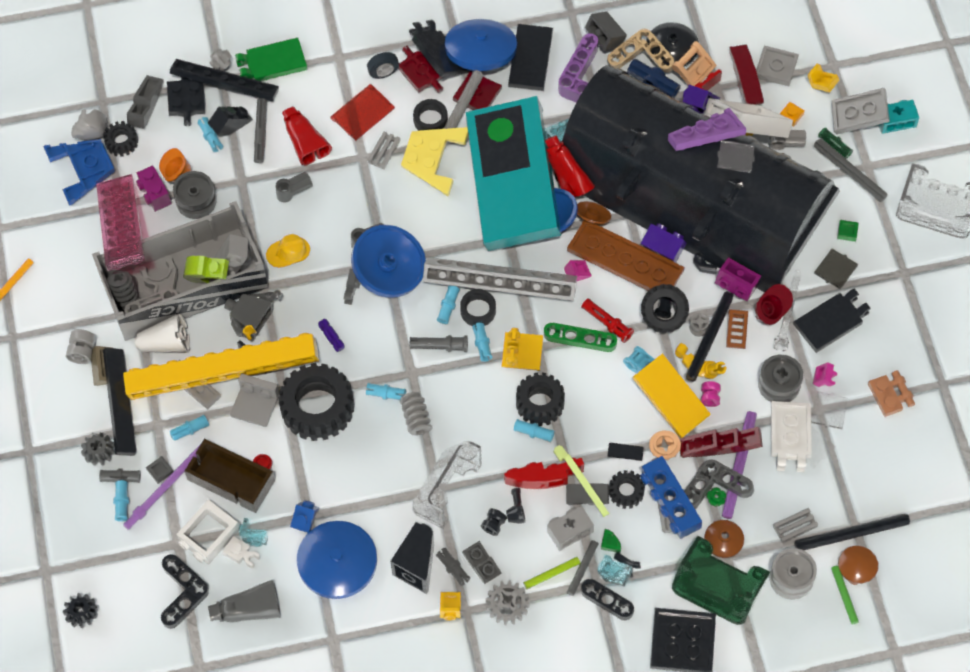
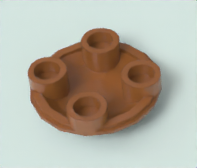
[838,545,878,585]

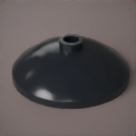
[646,22,699,67]

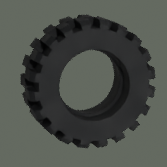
[278,363,354,441]

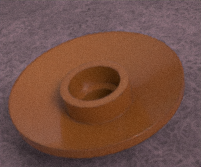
[577,201,612,224]
[704,520,744,558]

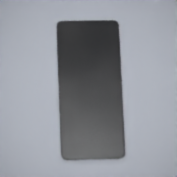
[607,442,644,461]

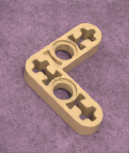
[608,29,674,72]

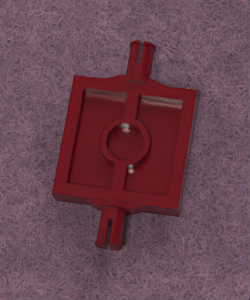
[398,46,444,93]

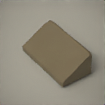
[91,346,113,386]

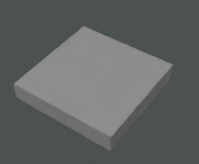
[756,45,799,87]

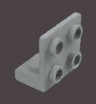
[230,373,280,427]

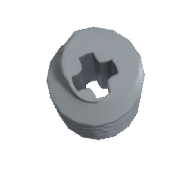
[400,392,433,435]

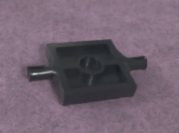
[167,77,205,126]

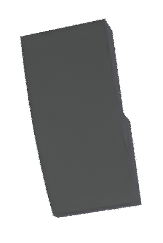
[566,483,609,506]
[462,541,502,584]

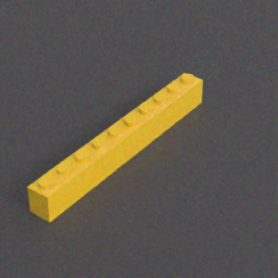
[123,333,319,400]

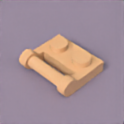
[672,41,717,86]

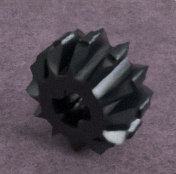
[62,593,98,628]

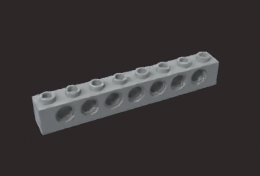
[423,257,577,301]

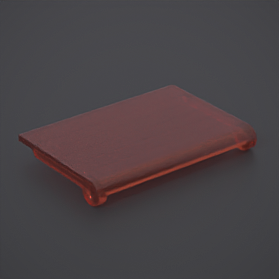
[330,84,395,141]

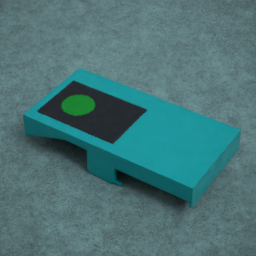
[466,96,561,251]

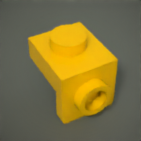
[808,64,839,92]
[440,592,461,621]

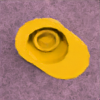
[266,234,310,268]

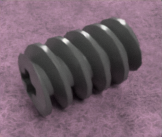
[107,270,139,312]

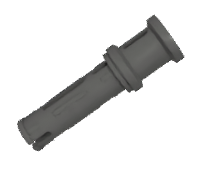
[409,335,468,352]

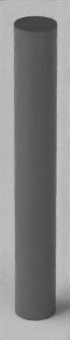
[567,540,599,596]

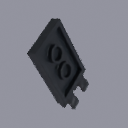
[409,20,469,78]
[793,288,871,353]

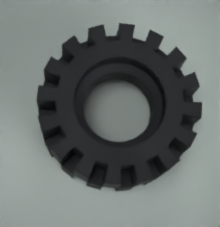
[103,121,138,157]
[609,470,645,509]

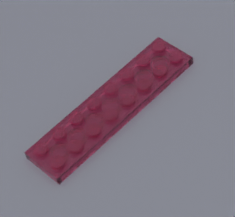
[96,174,145,271]

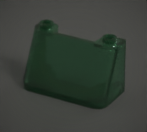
[672,536,770,625]

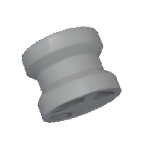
[689,313,710,337]

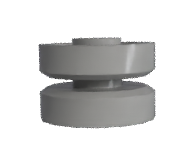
[769,548,817,600]

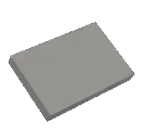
[831,87,890,135]

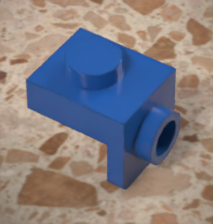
[290,500,319,533]

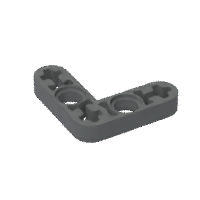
[684,459,754,509]

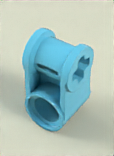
[623,346,655,373]

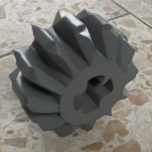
[81,432,115,466]

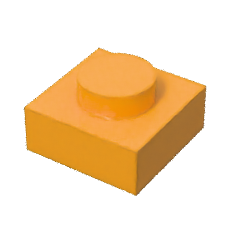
[780,101,805,127]

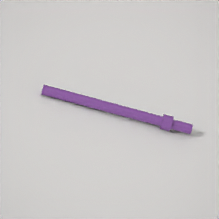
[123,444,201,530]

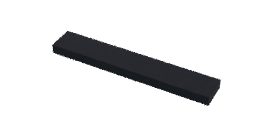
[170,59,279,102]
[103,348,136,456]

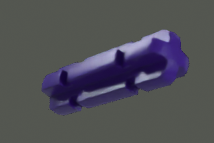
[318,318,345,352]

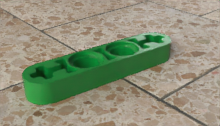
[544,323,617,352]

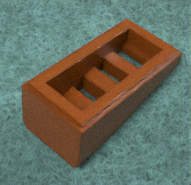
[726,309,748,349]

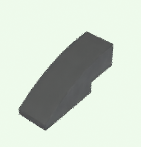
[127,75,164,129]

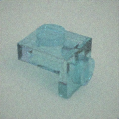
[239,518,268,547]
[598,555,633,587]

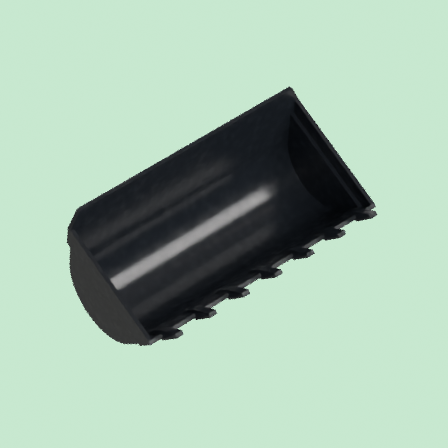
[554,65,840,292]

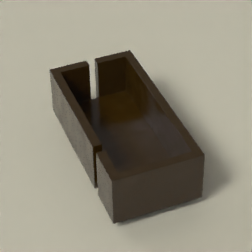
[184,438,275,513]

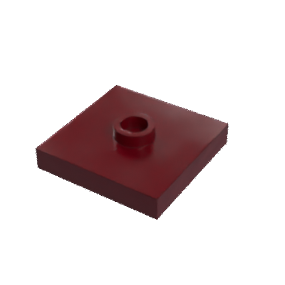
[453,70,502,110]

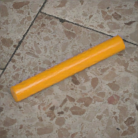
[0,258,34,301]

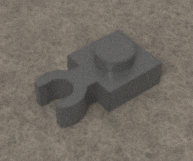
[343,268,361,305]

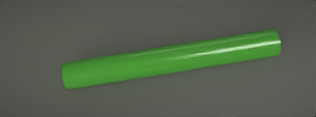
[831,566,859,625]

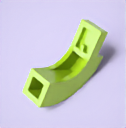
[183,256,229,284]

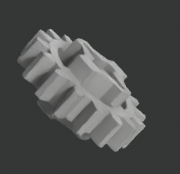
[486,580,530,625]

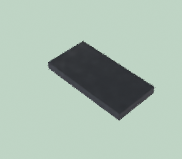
[508,24,553,91]

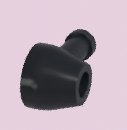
[506,488,526,524]

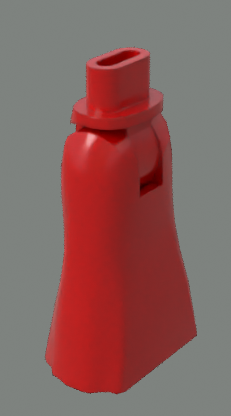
[282,106,332,166]
[545,135,595,197]

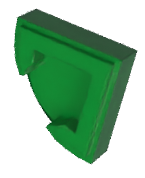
[601,529,621,553]

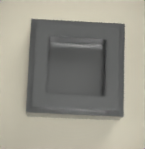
[146,456,173,484]

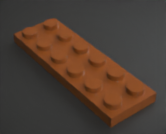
[567,220,685,291]

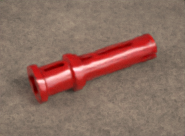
[581,298,634,343]

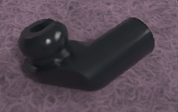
[693,252,718,275]

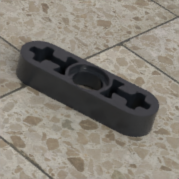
[581,579,634,620]

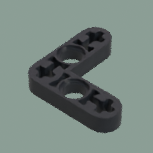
[161,554,209,629]

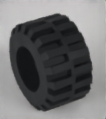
[641,284,689,333]
[516,372,565,426]

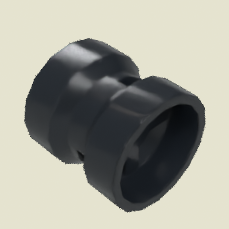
[481,508,507,536]

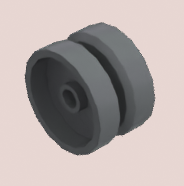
[173,171,217,219]
[758,354,803,402]

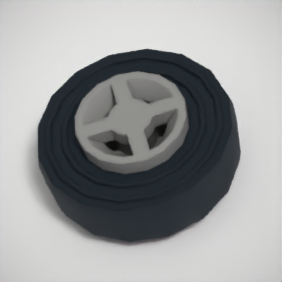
[367,52,399,79]

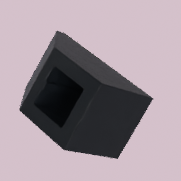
[208,106,252,135]

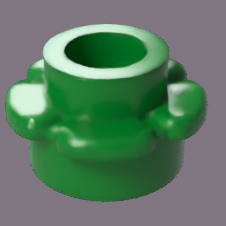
[707,487,726,507]

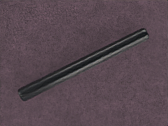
[686,291,734,382]
[794,513,910,550]

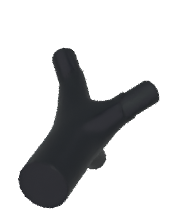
[614,552,641,578]

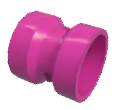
[701,381,721,407]

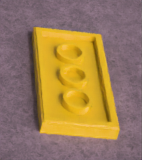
[632,353,711,438]

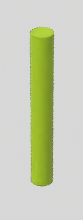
[523,557,580,590]

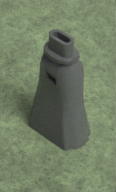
[208,580,281,622]

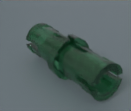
[818,127,853,159]

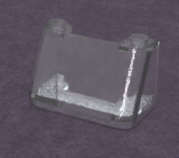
[412,441,482,529]

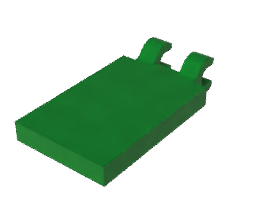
[235,37,308,81]

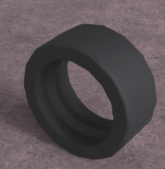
[413,99,448,131]
[460,289,496,326]

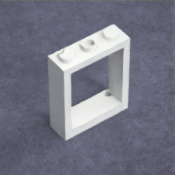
[704,98,793,138]

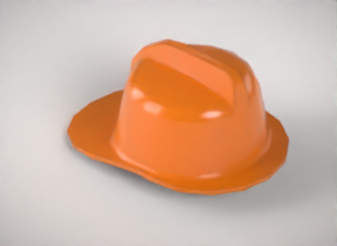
[159,148,191,183]

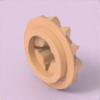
[649,430,681,460]

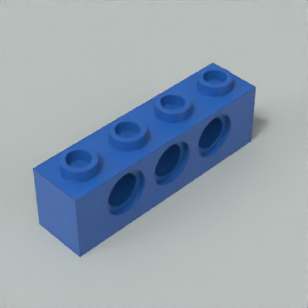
[640,456,702,539]

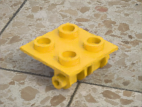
[501,328,543,371]

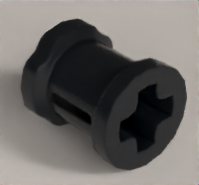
[654,297,675,319]

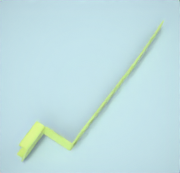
[553,445,609,517]

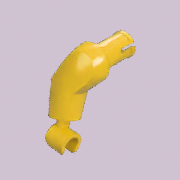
[675,343,726,379]

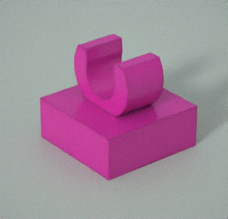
[813,362,837,387]

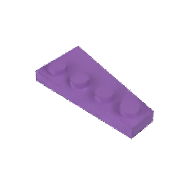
[668,108,746,151]

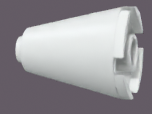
[134,314,190,352]

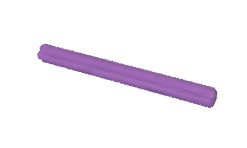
[722,411,757,519]

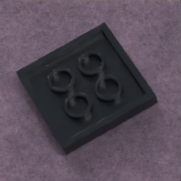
[650,608,716,672]

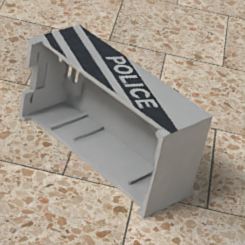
[92,201,268,341]

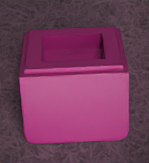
[564,260,592,281]

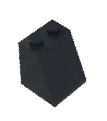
[390,522,434,594]

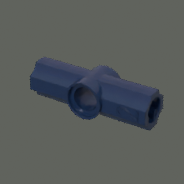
[627,59,681,98]

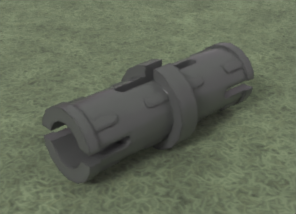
[99,468,141,483]
[436,548,471,586]

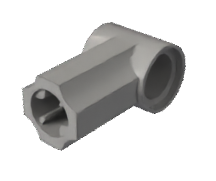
[769,130,806,150]

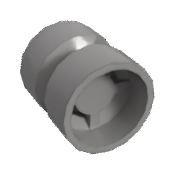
[65,329,96,364]

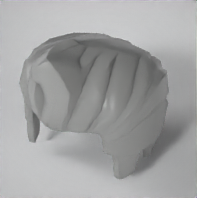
[71,109,106,141]

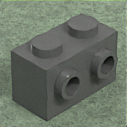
[585,11,627,51]

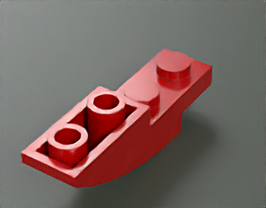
[504,457,584,489]

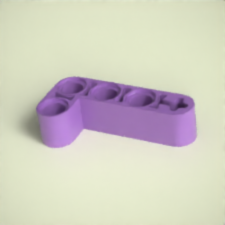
[558,33,598,103]

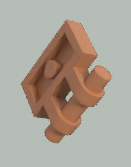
[868,370,915,417]

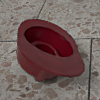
[754,284,793,325]

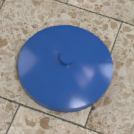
[445,19,517,71]
[351,225,426,298]
[297,521,377,599]

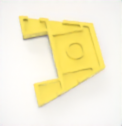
[401,127,469,196]

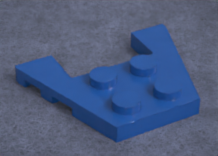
[43,139,115,206]

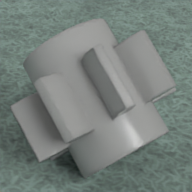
[209,48,232,71]

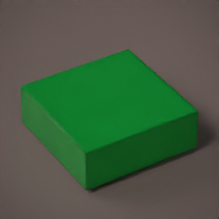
[837,220,859,242]

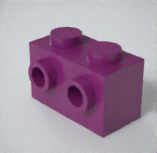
[136,165,171,212]
[715,257,761,302]

